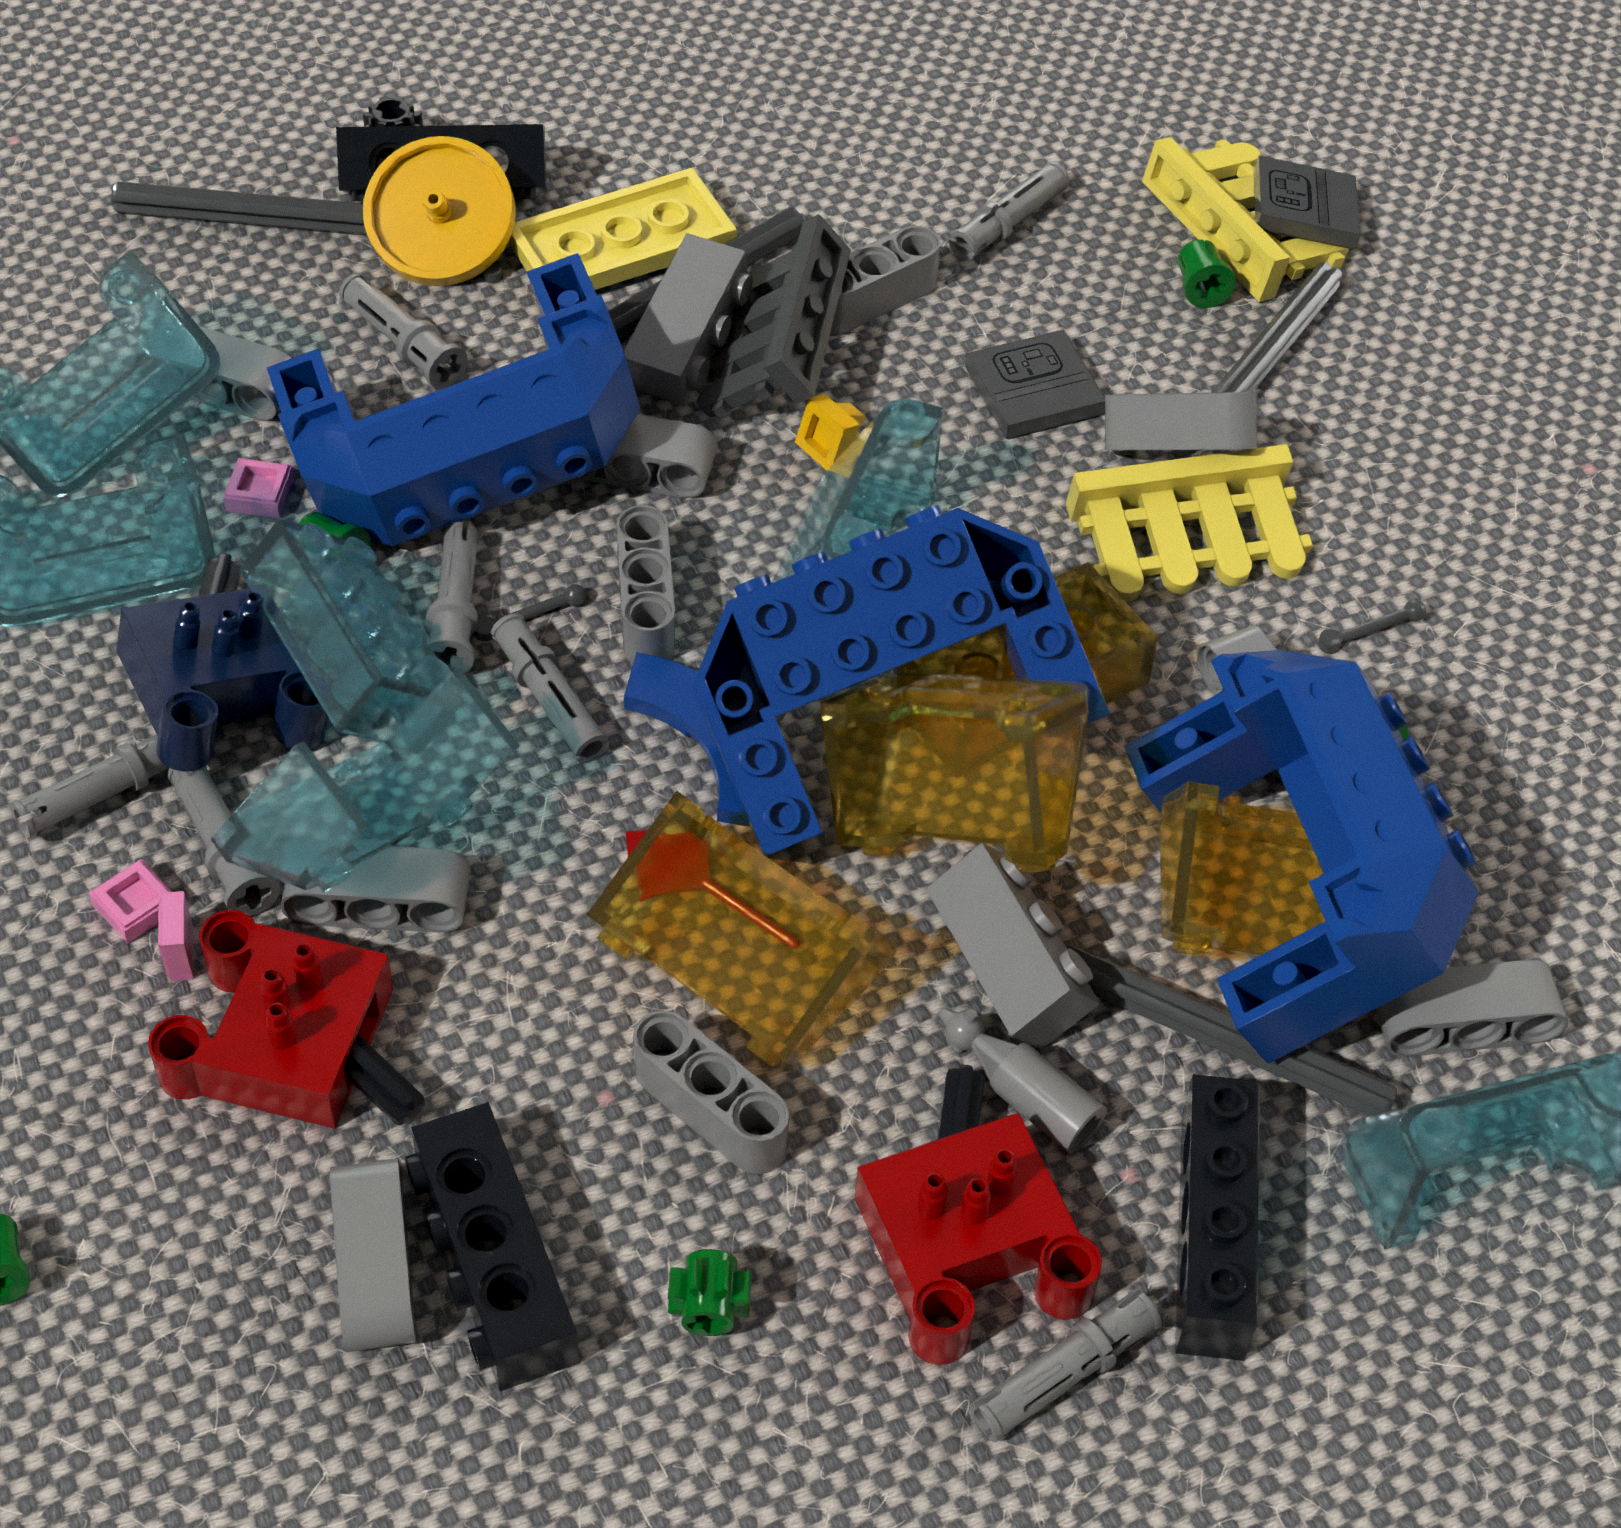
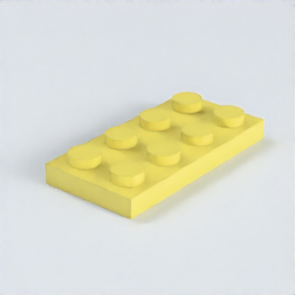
[508,167,737,290]

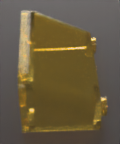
[820,673,1089,872]
[1160,781,1325,957]
[587,791,897,1069]

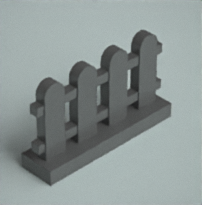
[697,214,851,420]

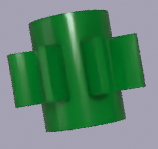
[668,1249,751,1336]

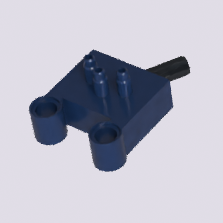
[116,553,334,772]

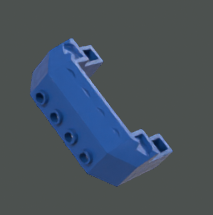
[267,253,641,546]
[693,505,1110,857]
[1124,650,1479,1064]

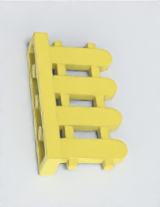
[1142,137,1349,302]
[1066,444,1313,602]

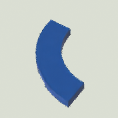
[624,652,750,827]

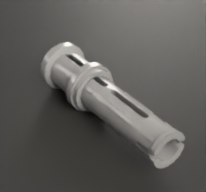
[339,273,468,389]
[421,522,480,677]
[168,765,280,916]

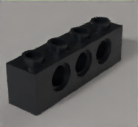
[336,124,547,202]
[1175,1074,1259,1361]
[404,1102,580,1391]

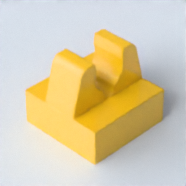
[795,394,866,473]

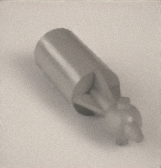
[938,1007,1107,1154]

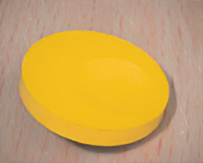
[363,136,516,286]

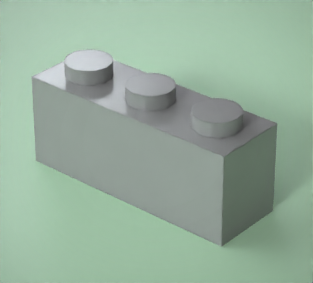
[623,233,753,406]
[925,842,1100,1049]

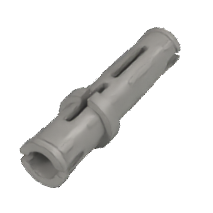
[949,161,1070,261]
[491,613,609,763]
[10,734,170,838]
[969,1289,1162,1442]

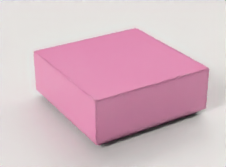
[223,458,295,519]
[88,859,172,944]
[158,891,193,981]

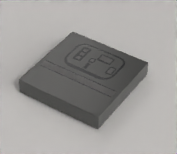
[1254,156,1361,249]
[965,330,1105,439]

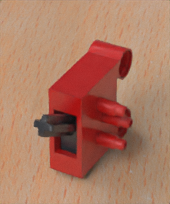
[148,910,425,1129]
[855,1064,1102,1365]

